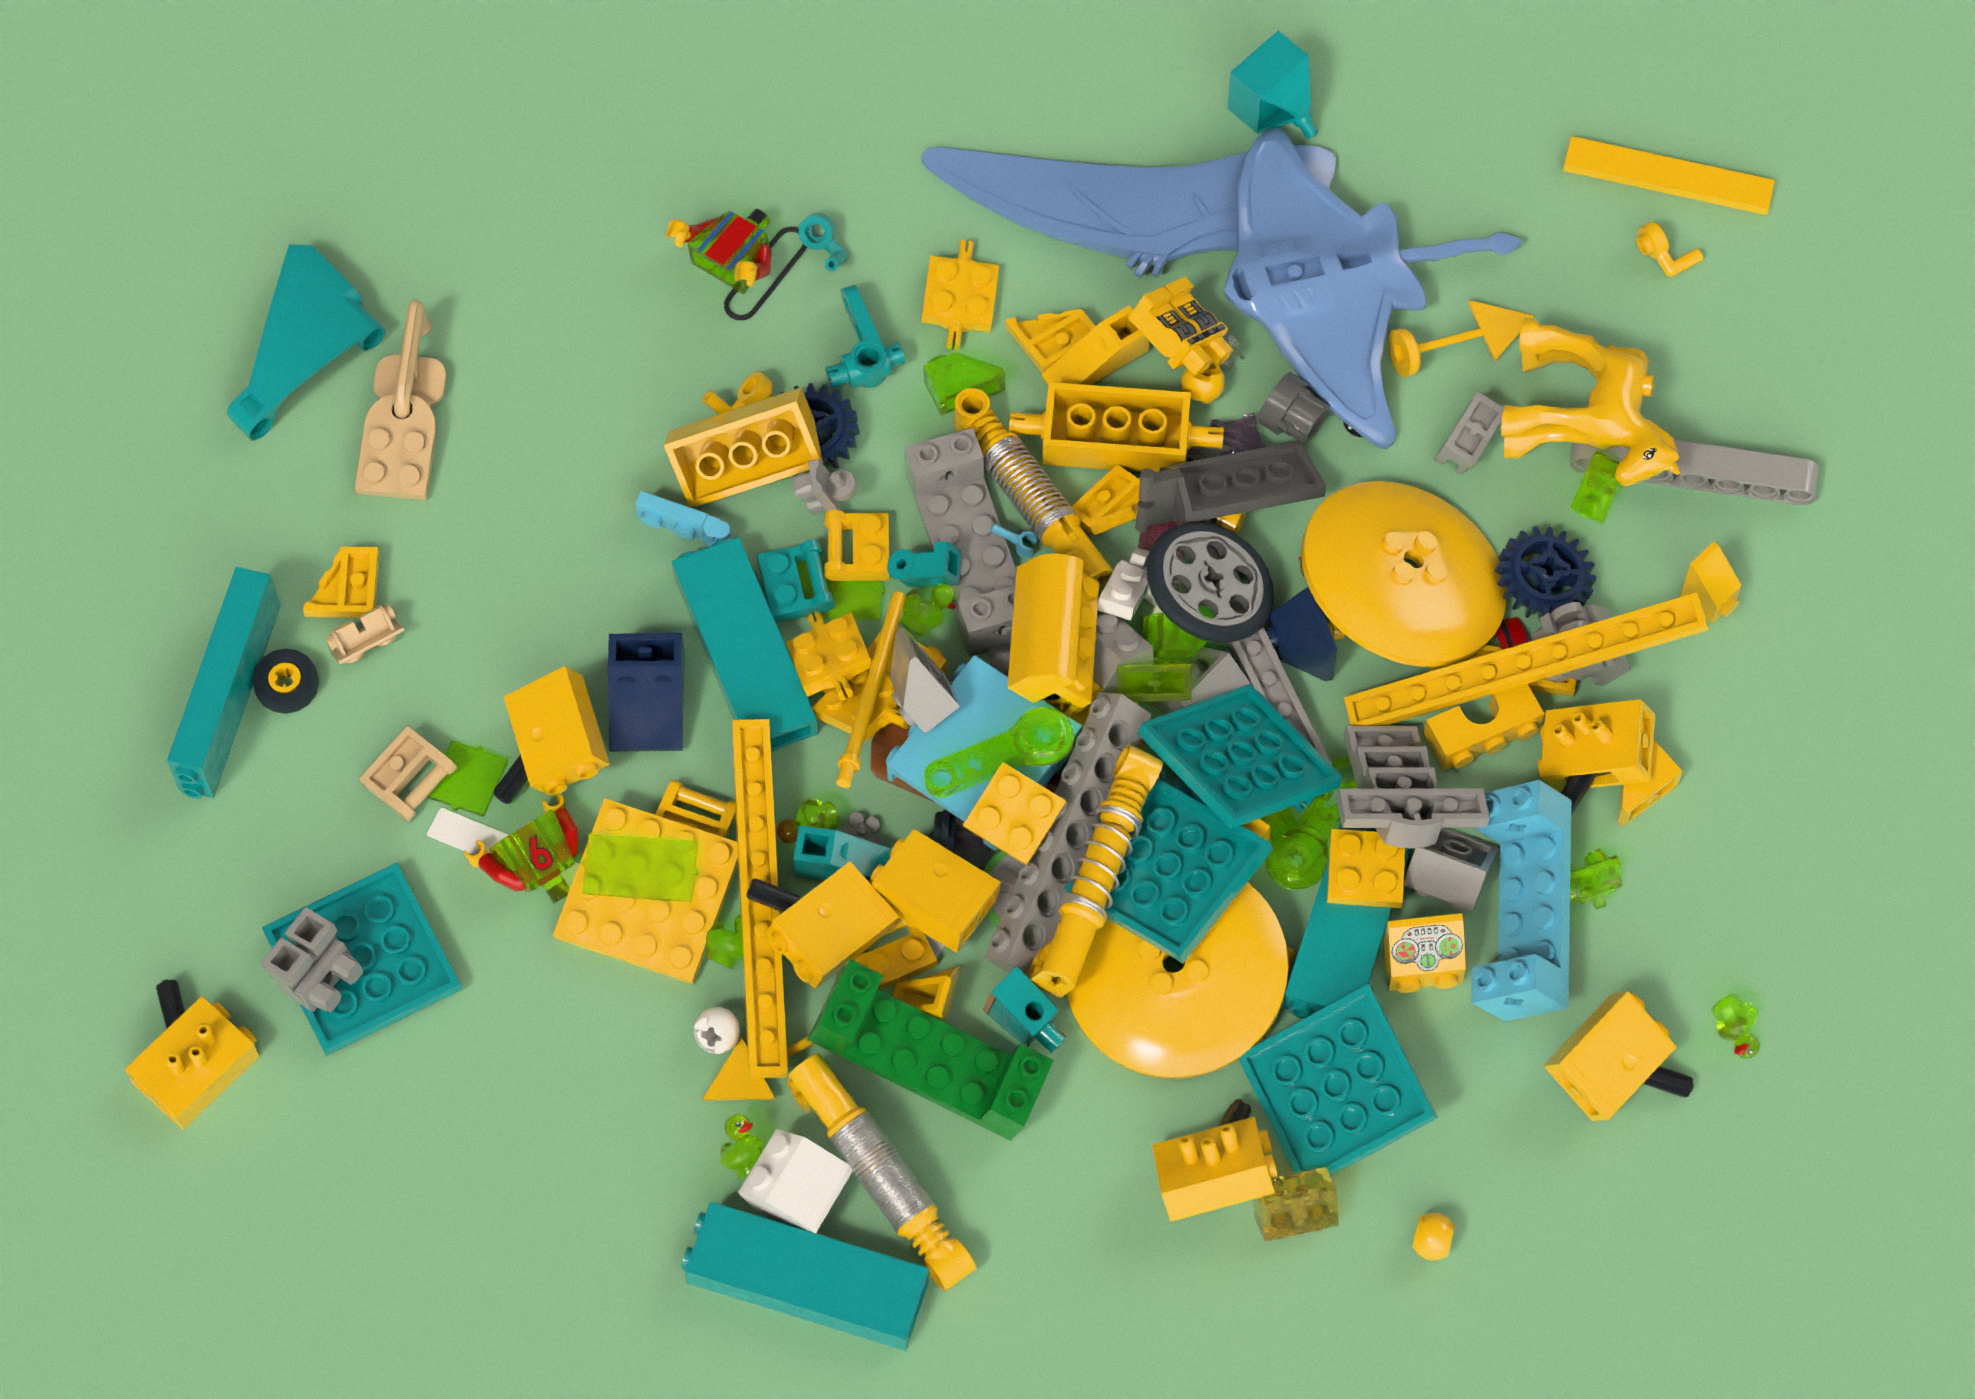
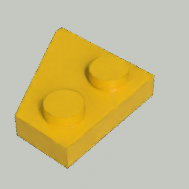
[1005,309,1095,374]
[1071,464,1140,536]
[303,547,379,618]

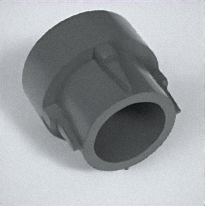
[1257,372,1330,444]

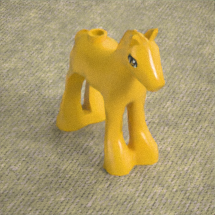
[1501,318,1680,487]

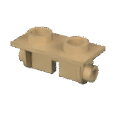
[325,605,404,664]

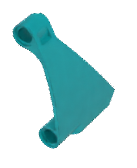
[227,244,386,441]

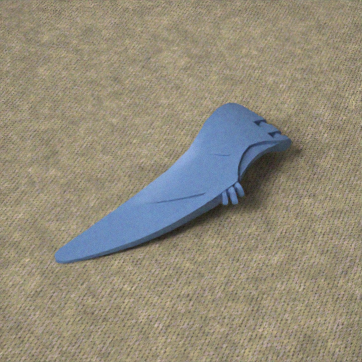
[922,145,1336,278]

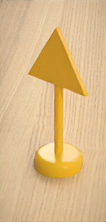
[1388,300,1535,378]
[702,1002,825,1101]

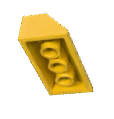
[664,388,823,508]

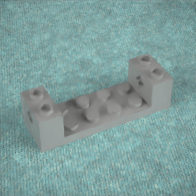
[904,428,1017,657]

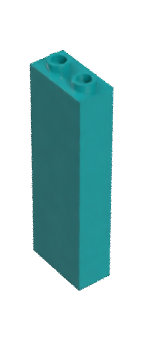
[671,537,818,751]
[167,567,281,799]
[1283,822,1412,1018]
[681,1201,930,1351]

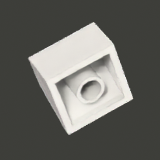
[738,1129,853,1233]

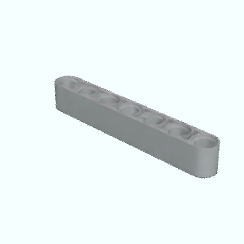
[1570,439,1819,505]

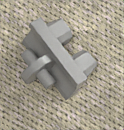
[793,459,857,514]

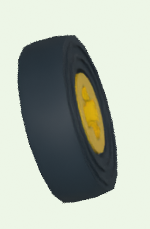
[252,649,319,714]

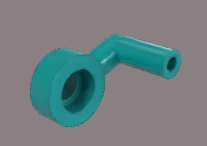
[798,213,848,271]

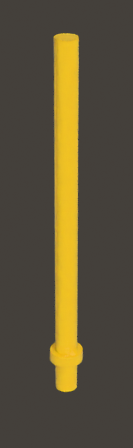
[836,592,906,788]

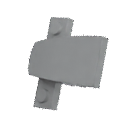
[1336,726,1490,849]

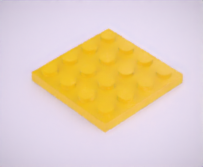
[553,798,738,985]

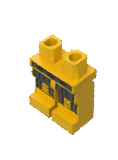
[1128,276,1233,377]

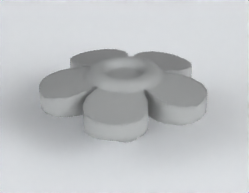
[839,812,881,844]

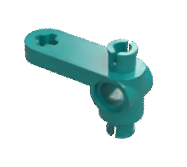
[825,284,906,389]

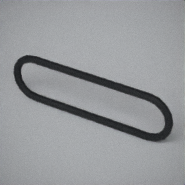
[724,227,807,320]

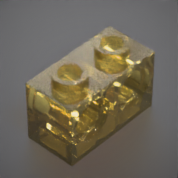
[1253,1167,1339,1241]

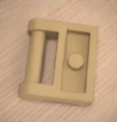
[358,726,458,822]

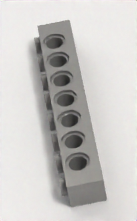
[984,692,1151,975]

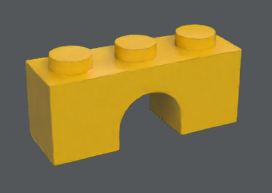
[1423,684,1545,771]

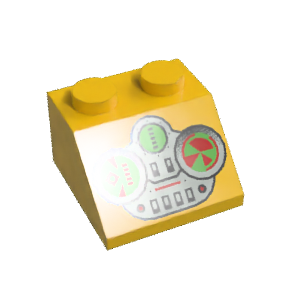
[1382,913,1466,993]

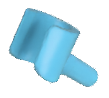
[990,523,1038,558]

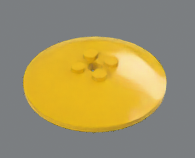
[1301,481,1507,667]
[1067,882,1289,1079]

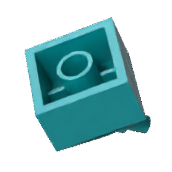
[1227,30,1318,139]

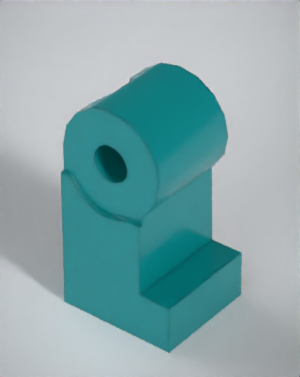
[887,541,962,588]

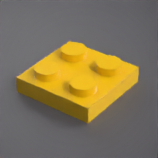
[963,762,1066,866]
[1327,829,1405,908]

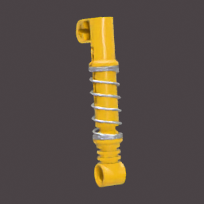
[1026,744,1163,998]

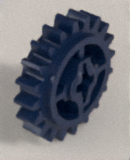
[781,383,860,476]
[1495,526,1597,622]

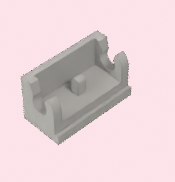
[1434,392,1504,473]

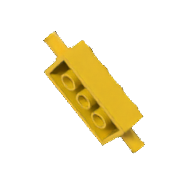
[1009,382,1224,472]

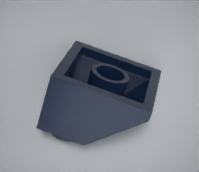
[1265,587,1337,682]

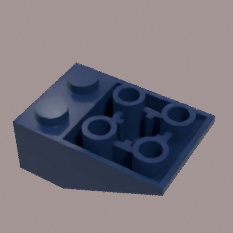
[608,633,685,752]

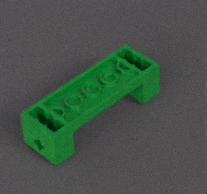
[807,959,1054,1141]

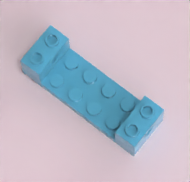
[1471,780,1571,1022]

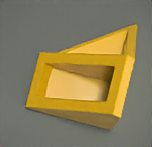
[892,964,962,1022]

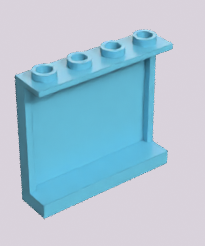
[886,655,1082,851]

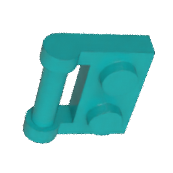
[757,539,835,622]

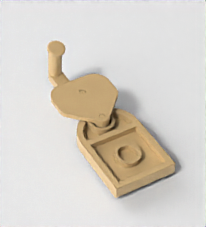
[355,300,447,501]

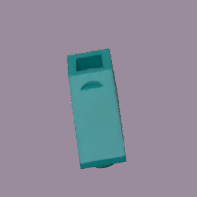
[793,825,892,885]

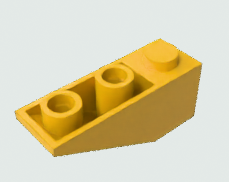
[1041,305,1149,385]

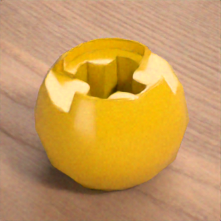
[1181,364,1225,404]
[1412,1212,1455,1261]

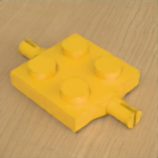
[921,240,999,350]
[785,611,872,700]
[812,669,909,742]

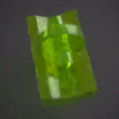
[1570,450,1620,524]
[1570,849,1622,910]

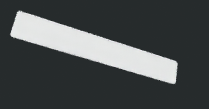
[427,808,579,893]

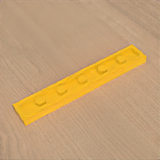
[1563,136,1775,215]

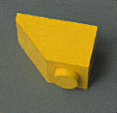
[1680,542,1741,624]
[1618,740,1683,827]

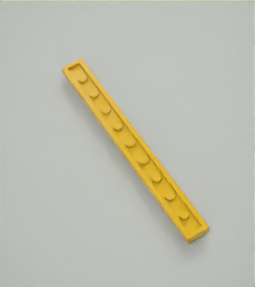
[1344,592,1709,726]
[731,719,788,1079]

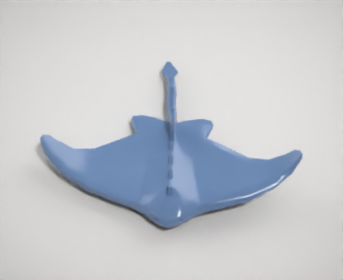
[1223,128,1522,449]

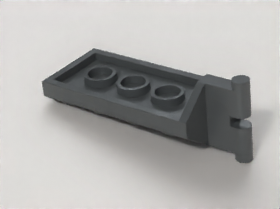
[1135,441,1326,532]

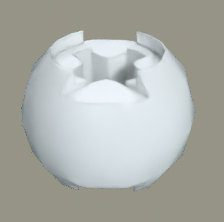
[693,1007,741,1054]

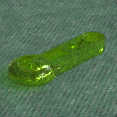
[924,706,1074,798]
[1265,756,1358,891]

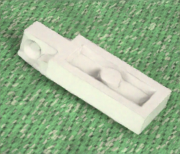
[1098,547,1150,621]

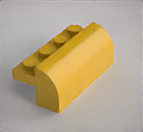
[1007,553,1099,708]

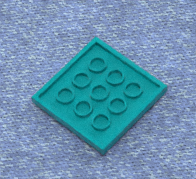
[1138,684,1343,830]
[1064,779,1273,963]
[262,862,462,1056]
[1239,983,1438,1190]

